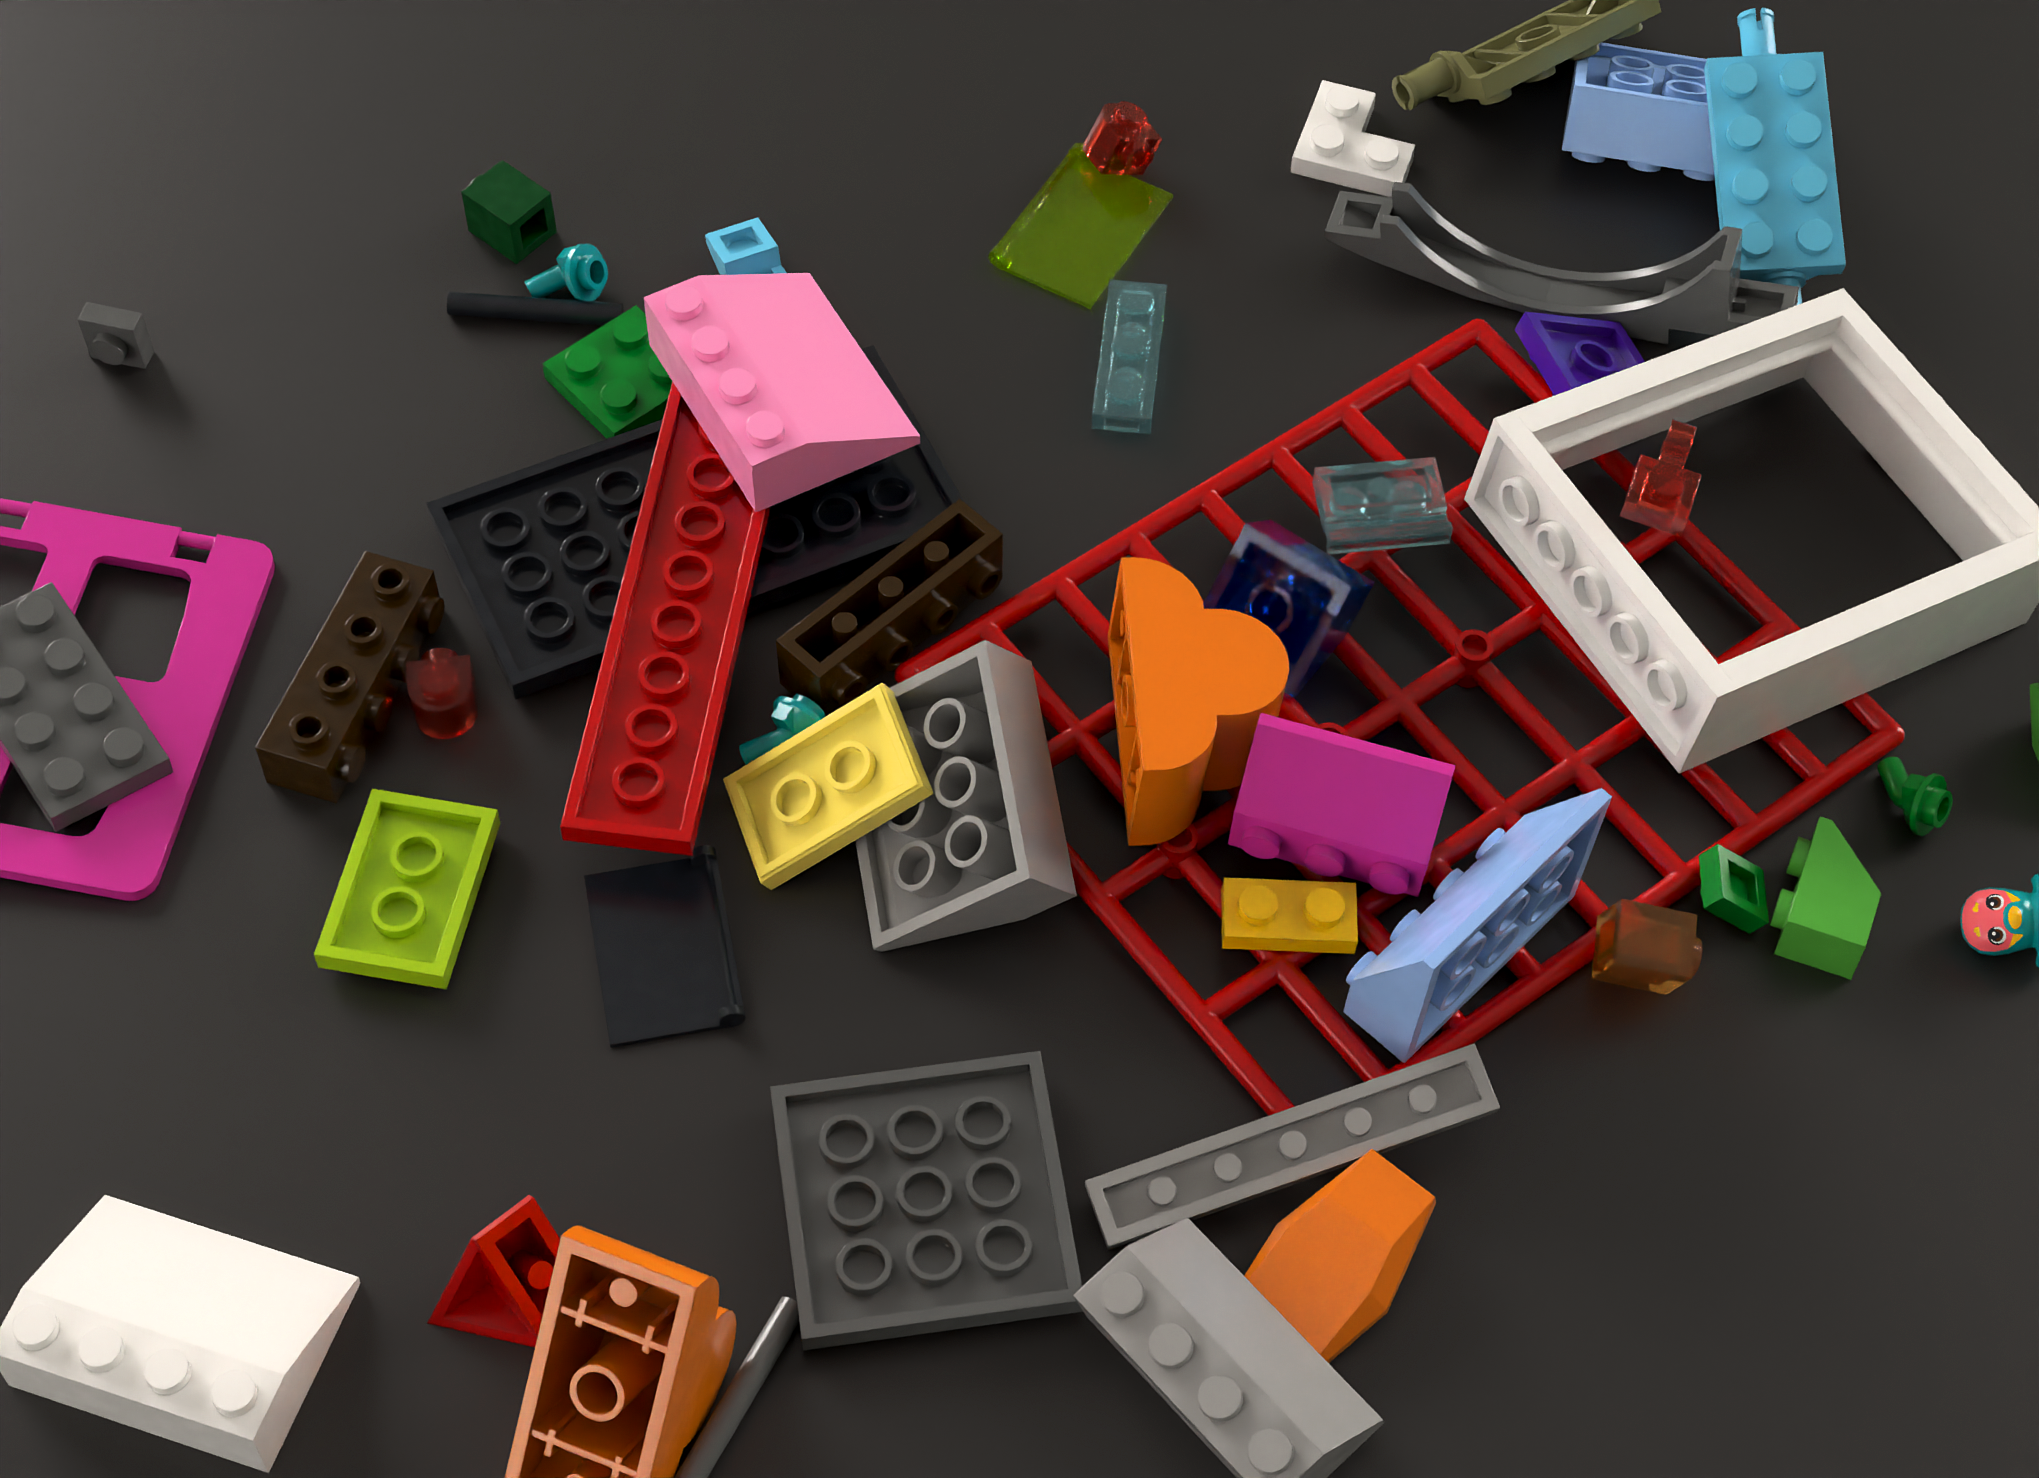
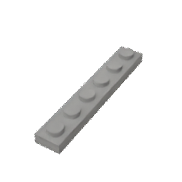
[1085,1043,1500,1250]

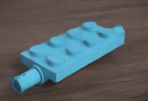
[1704,8,1846,305]

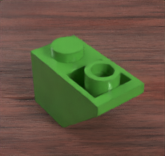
[1770,816,1881,980]

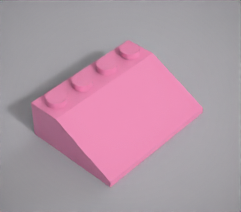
[643,273,920,512]

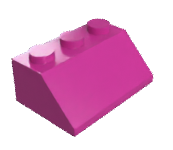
[1228,713,1456,897]

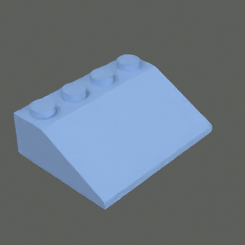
[1562,42,1715,181]
[1343,788,1612,1063]

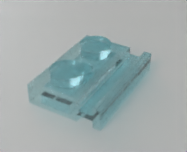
[1312,457,1453,554]

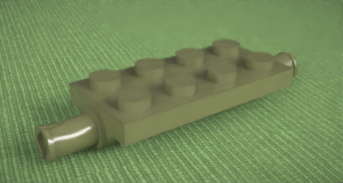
[1392,0,1662,110]

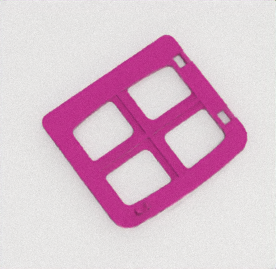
[0,498,275,901]

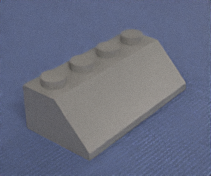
[1073,1217,1384,1478]

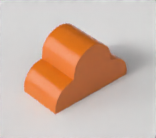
[1108,557,1289,846]
[505,1225,737,1478]

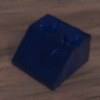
[1203,520,1375,697]

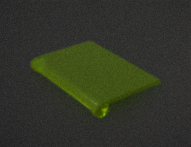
[988,143,1173,309]

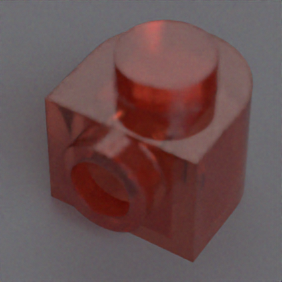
[1083,101,1163,175]
[406,648,478,739]

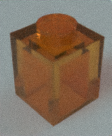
[1592,899,1702,995]

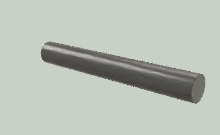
[674,1297,799,1478]

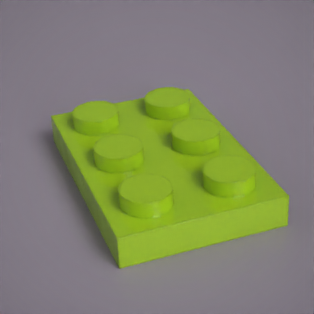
[314,789,500,990]

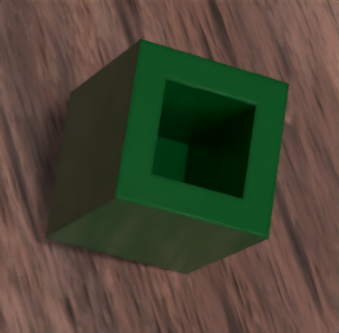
[461,160,557,264]

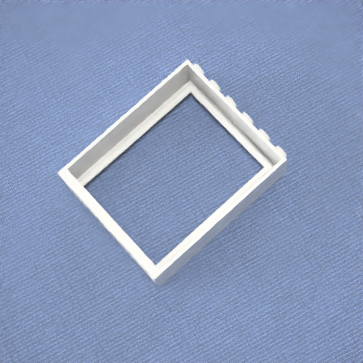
[1464,288,2039,774]

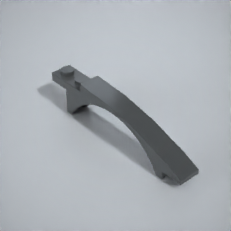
[1325,182,1799,344]

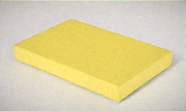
[723,683,934,890]

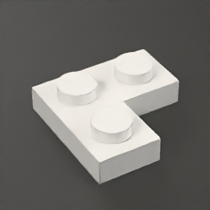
[1291,80,1415,198]

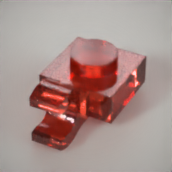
[1620,419,1702,537]

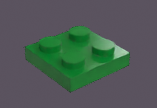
[542,305,672,439]

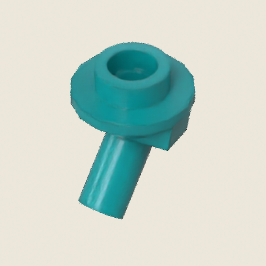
[524,243,608,301]
[739,694,826,765]

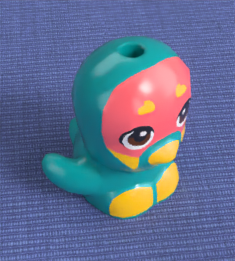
[1960,874,2039,968]

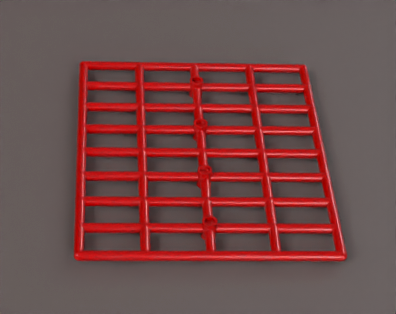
[895,318,1905,1116]

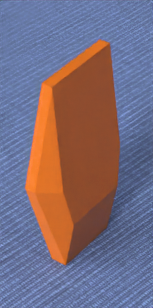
[1244,1149,1436,1363]

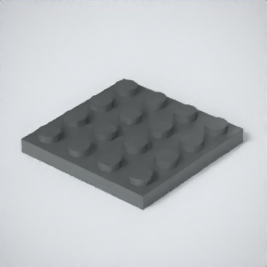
[770,1051,1083,1351]

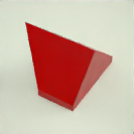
[427,1195,560,1348]

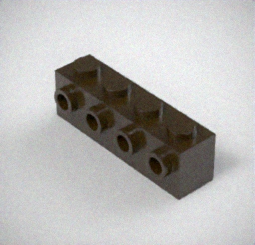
[776,498,1003,716]
[255,551,445,804]

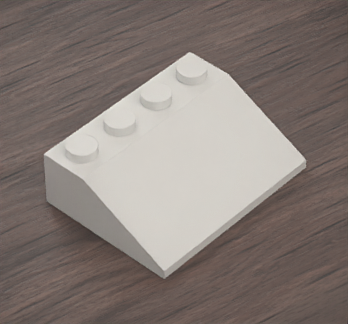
[0,1195,361,1473]

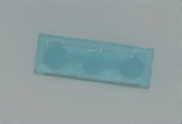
[1092,279,1167,434]

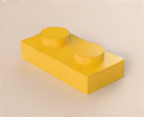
[1221,877,1358,954]

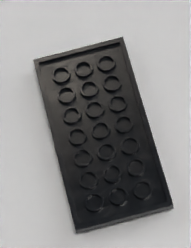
[426,345,964,700]

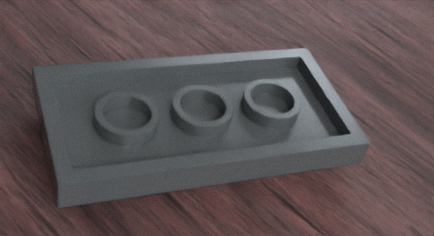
[0,582,173,832]

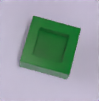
[1699,844,1769,934]

